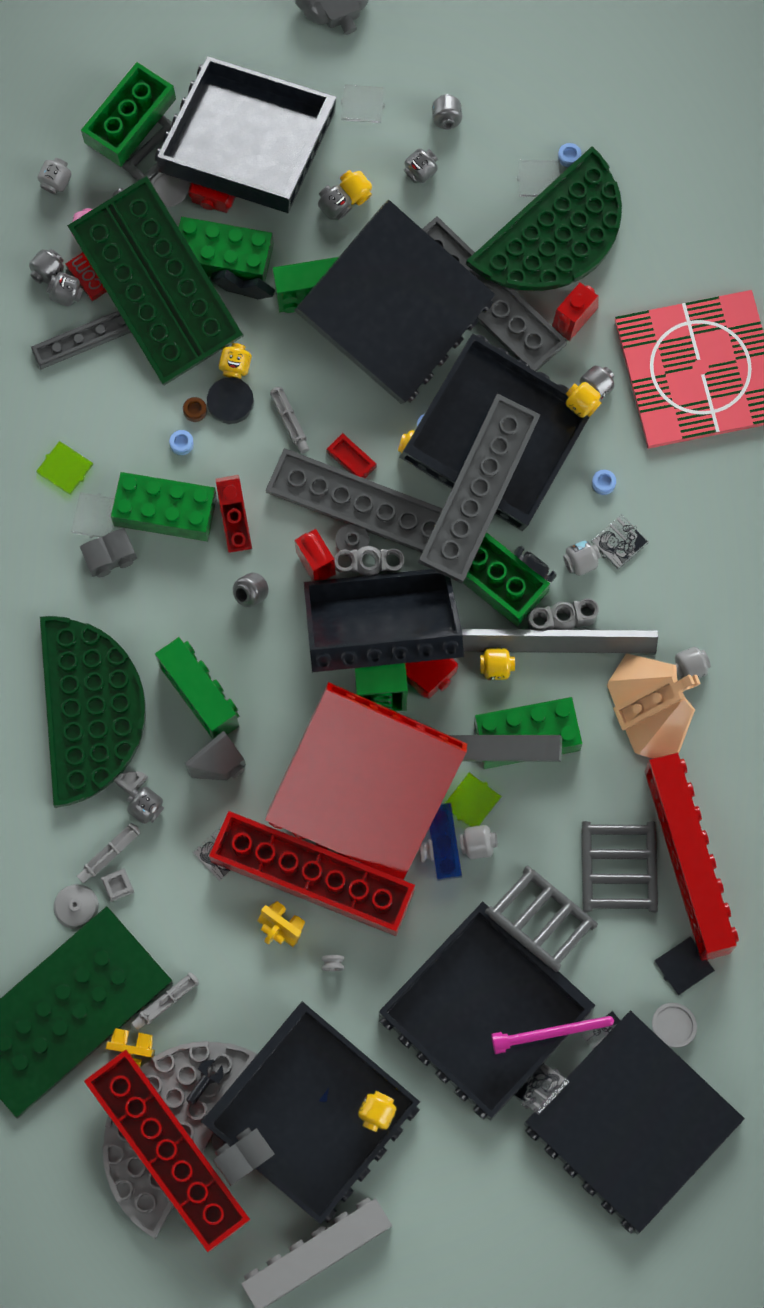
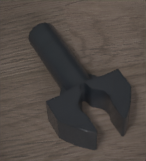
[186,1059,224,1105]

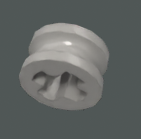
[419,839,434,863]
[322,955,344,971]

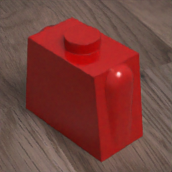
[188,183,236,213]
[552,282,599,341]
[295,529,336,581]
[405,658,458,699]

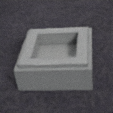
[101,868,134,902]

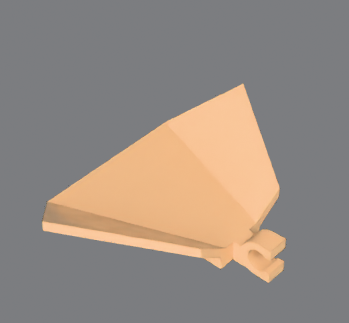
[607,653,701,759]

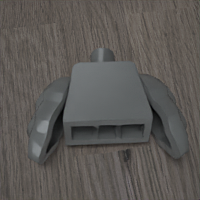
[295,0,369,35]

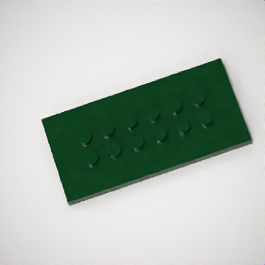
[67,176,244,386]
[0,906,173,1119]

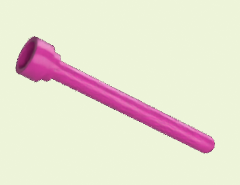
[491,1016,614,1054]

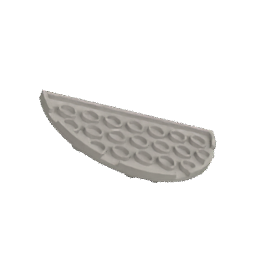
[103,1041,257,1239]

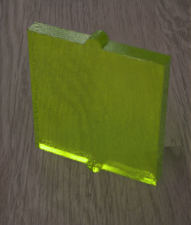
[36,441,93,495]
[443,772,502,827]

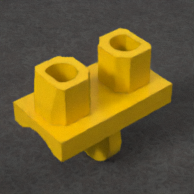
[257,901,305,947]
[106,1028,155,1067]

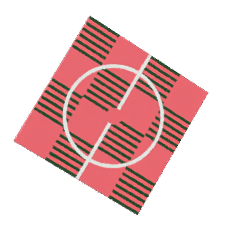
[615,290,764,449]

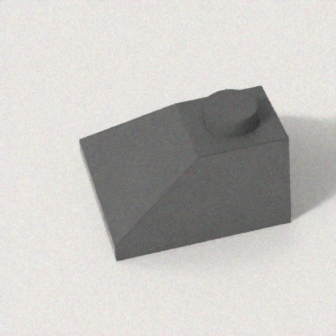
[185,731,246,781]

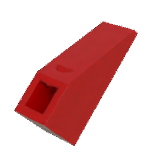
[215,475,252,553]

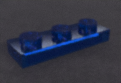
[429,803,462,881]

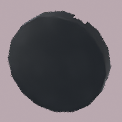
[207,377,254,424]
[514,546,557,583]

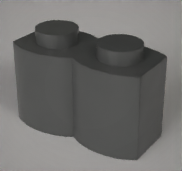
[80,528,137,578]
[213,1127,274,1186]

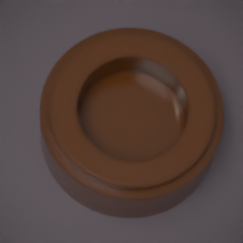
[183,397,207,422]

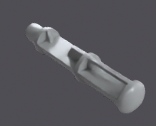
[270,387,309,453]
[77,823,140,883]
[131,973,199,1031]

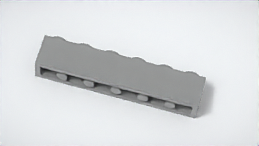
[241,1197,392,1308]

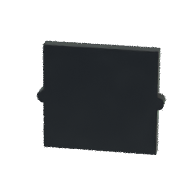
[655,936,715,996]

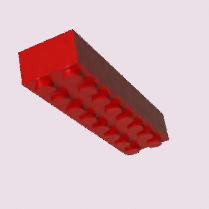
[644,752,739,961]
[209,811,415,936]
[84,1050,251,1253]

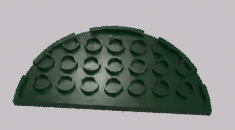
[465,146,622,291]
[40,616,146,808]

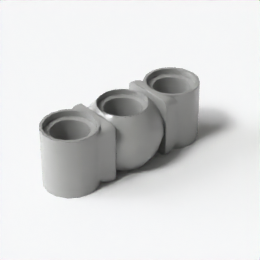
[334,546,404,576]
[528,598,599,630]

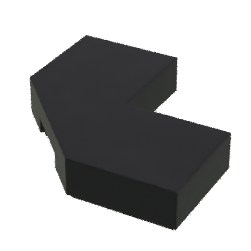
[210,270,275,300]

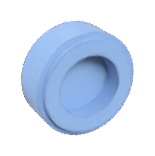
[558,143,581,167]
[169,430,194,455]
[592,470,616,495]

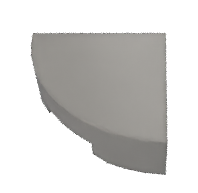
[114,771,148,795]

